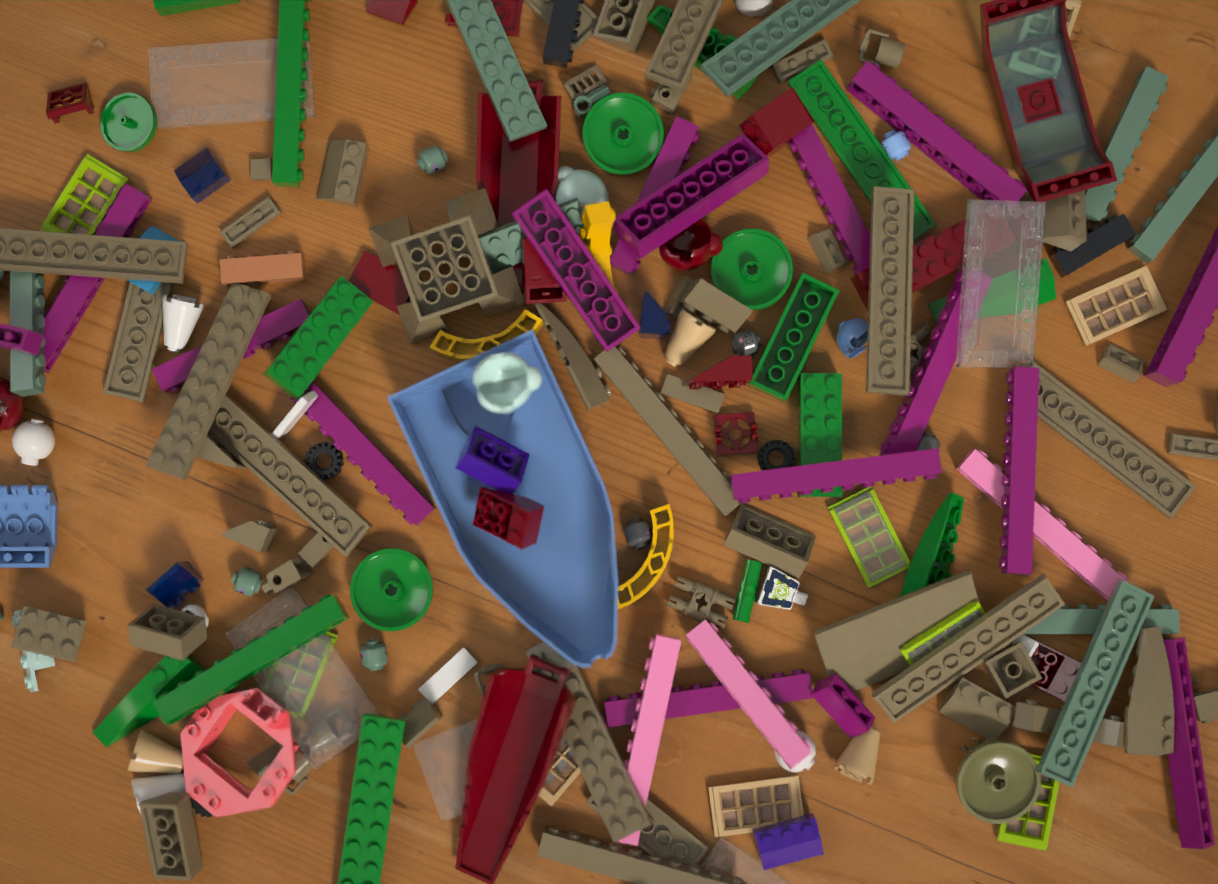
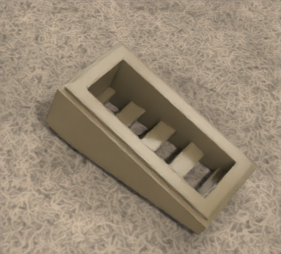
[563,65,608,103]

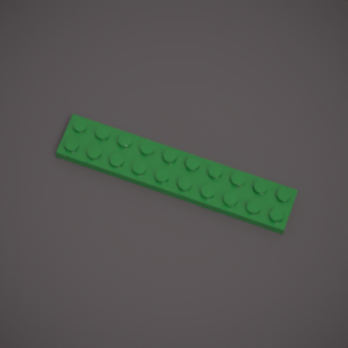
[787,59,936,240]
[338,713,406,884]

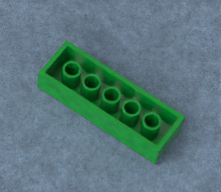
[747,273,840,403]
[262,276,374,400]
[798,373,842,497]

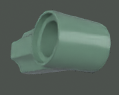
[573,84,611,119]

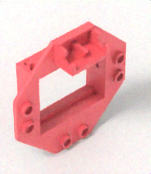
[180,688,300,817]

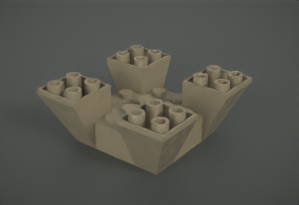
[369,188,526,344]

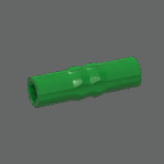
[732,559,762,623]

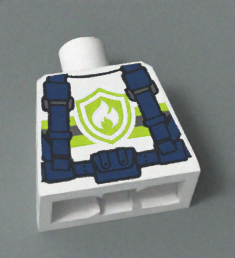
[756,567,808,610]

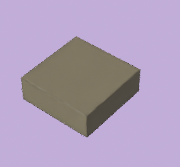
[250,159,272,181]

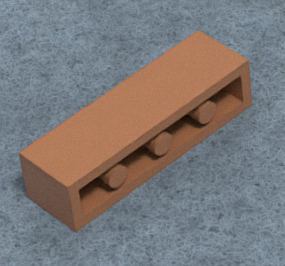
[219,250,306,287]

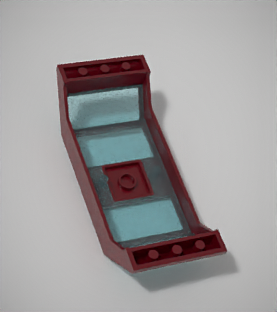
[980,0,1117,204]

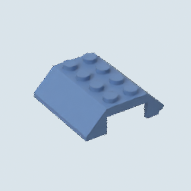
[0,485,58,568]

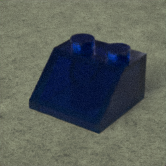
[174,147,231,203]
[640,292,671,340]
[146,561,204,608]

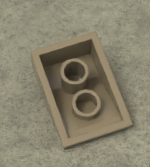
[197,433,246,470]

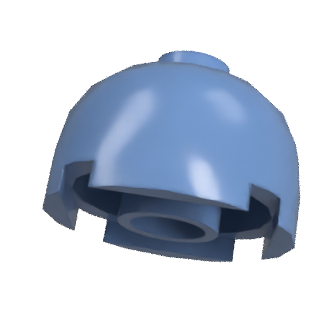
[836,318,868,359]

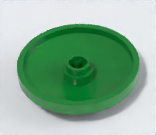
[582,93,664,175]
[711,229,793,311]
[350,548,433,631]

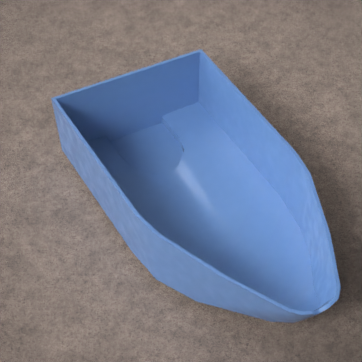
[387,330,618,668]

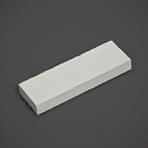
[272,391,318,439]
[418,647,478,704]

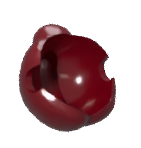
[659,219,723,271]
[0,376,24,432]

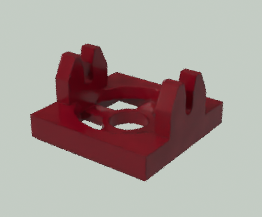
[46,82,95,124]
[713,412,758,456]

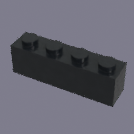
[543,0,585,69]
[1049,214,1136,278]

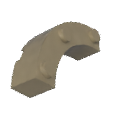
[1013,699,1125,747]

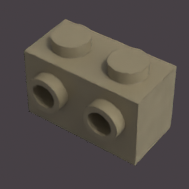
[650,74,692,115]

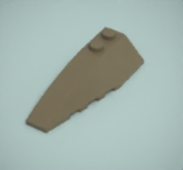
[534,303,612,412]
[1124,626,1174,756]

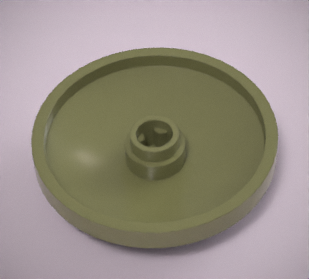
[956,740,1041,824]

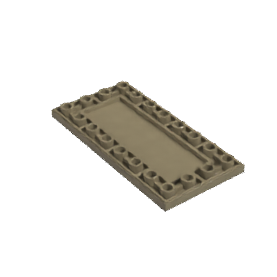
[813,570,982,692]

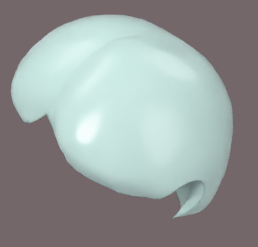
[554,166,609,210]
[473,352,542,413]

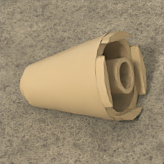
[665,308,716,367]
[833,725,881,785]
[128,730,184,774]

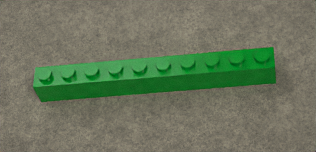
[272,0,311,187]
[153,594,350,725]

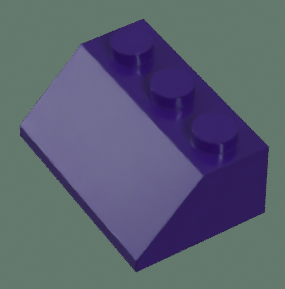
[455,425,530,494]
[753,813,823,870]

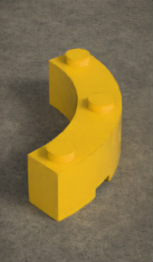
[579,201,618,294]
[430,309,544,362]
[617,504,674,609]

